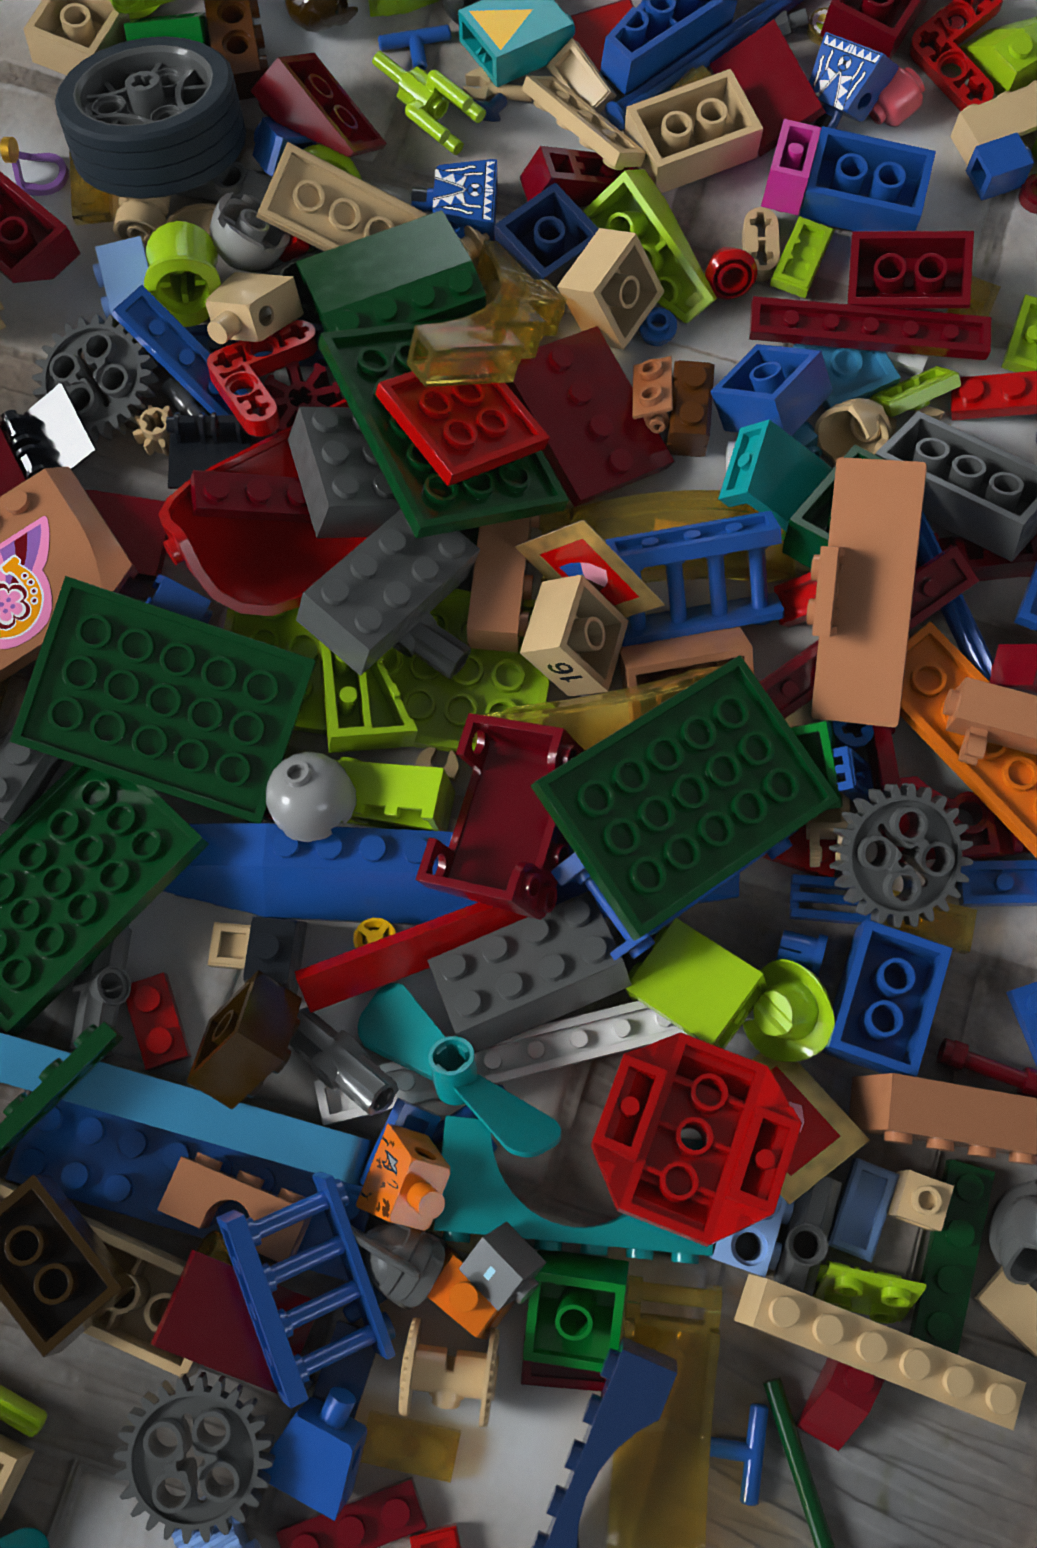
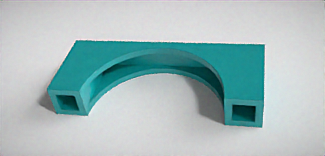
[434,1116,713,1264]

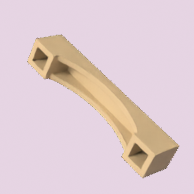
[734,1274,1026,1431]

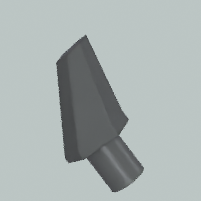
[775,8,810,36]

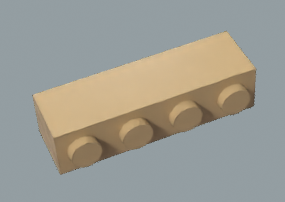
[950,80,1037,166]

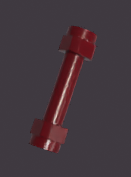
[937,1038,1037,1098]

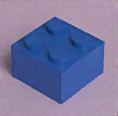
[710,344,833,436]

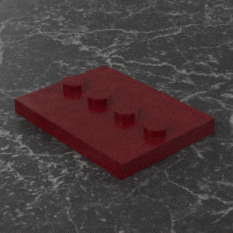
[496,326,675,508]

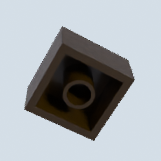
[186,970,302,1110]

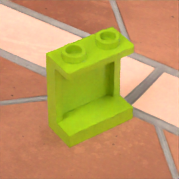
[625,918,768,1049]

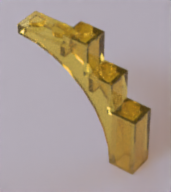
[406,241,567,387]

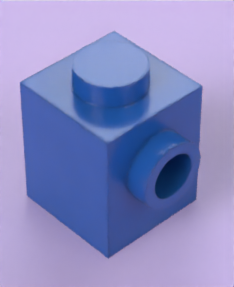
[965,132,1034,201]

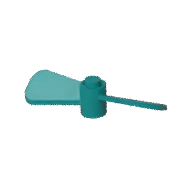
[358,983,562,1157]

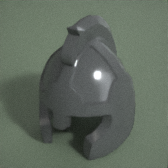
[988,1179,1037,1285]
[351,1222,447,1310]

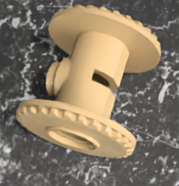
[399,1317,500,1427]

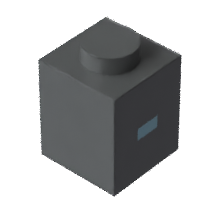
[459,1222,547,1311]

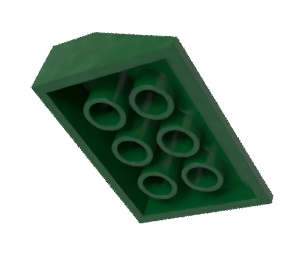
[296,210,487,333]

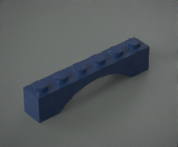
[531,1336,677,1548]

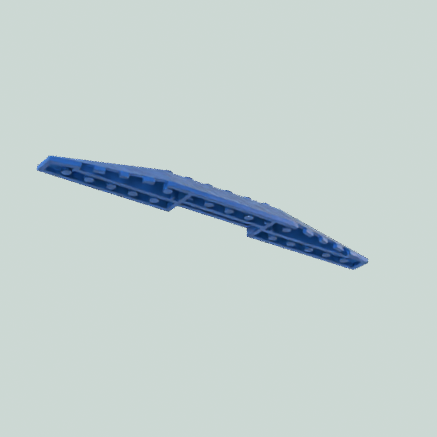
[163,823,740,925]

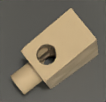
[206,272,304,344]

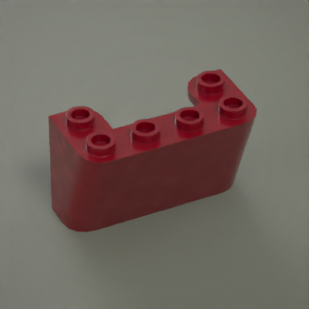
[415,713,585,920]

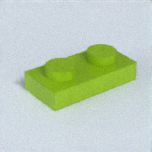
[1001,294,1037,372]

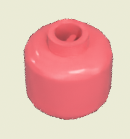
[869,67,925,127]

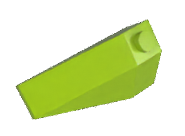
[959,16,1037,96]
[583,169,717,324]

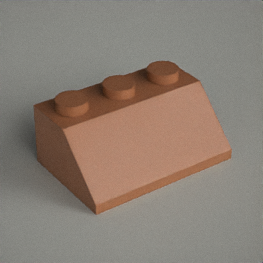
[619,626,754,723]

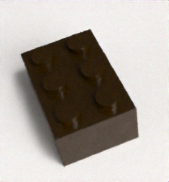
[0,1174,136,1358]

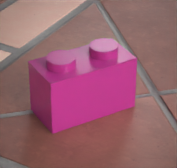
[761,119,821,215]

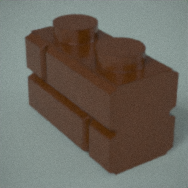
[666,360,715,457]

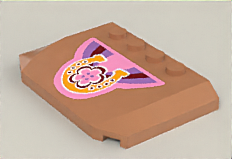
[0,466,139,682]

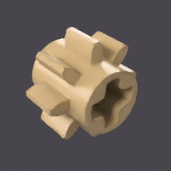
[132,405,174,456]

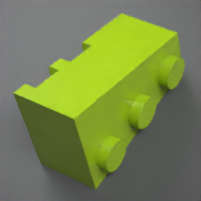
[317,639,418,753]
[336,757,456,831]

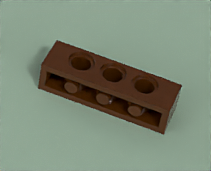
[204,0,269,100]

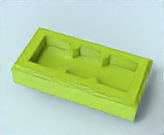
[770,216,835,299]
[870,366,961,417]

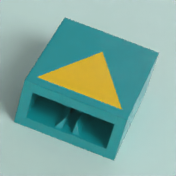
[458,0,575,87]

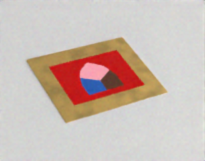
[515,520,665,617]
[752,1053,870,1205]

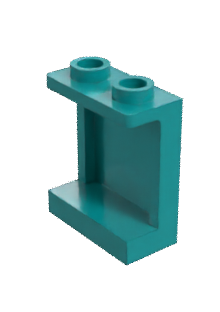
[718,419,833,544]

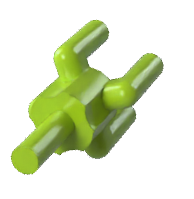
[372,51,486,155]

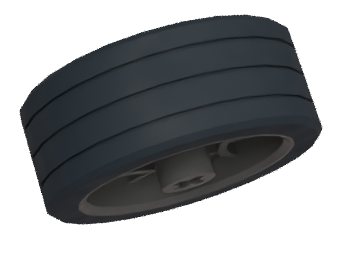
[55,36,247,199]

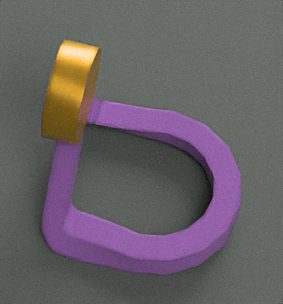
[0,137,69,196]

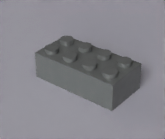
[875,411,1037,562]
[296,509,480,676]
[427,891,632,1054]

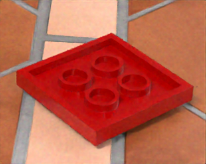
[375,349,550,486]

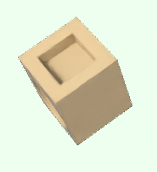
[887,1170,954,1231]

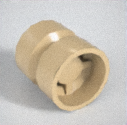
[113,195,171,248]

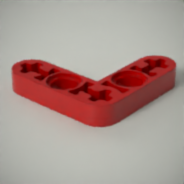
[910,0,1003,112]
[207,320,318,437]

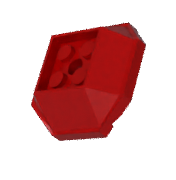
[590,1032,802,1247]

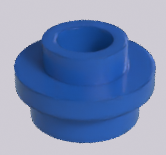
[638,307,677,346]

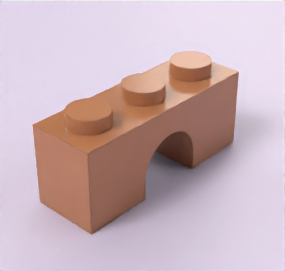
[157,1152,312,1262]

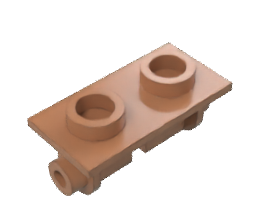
[632,356,673,433]

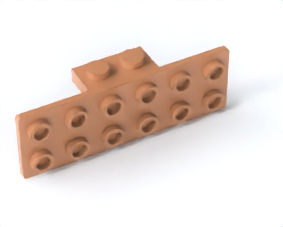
[806,457,927,727]

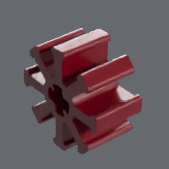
[264,361,342,433]

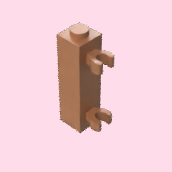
[943,677,1037,766]

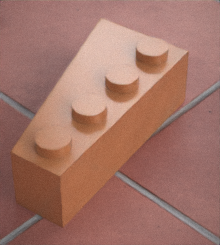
[849,1073,1037,1165]

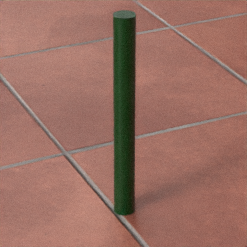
[763,1377,835,1548]

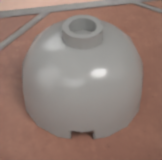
[209,193,290,272]
[266,752,356,842]

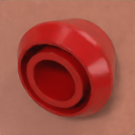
[705,247,758,300]

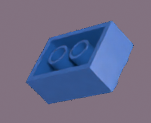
[799,126,936,231]
[821,919,953,1077]

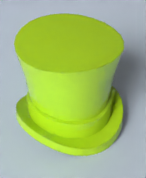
[144,221,221,327]

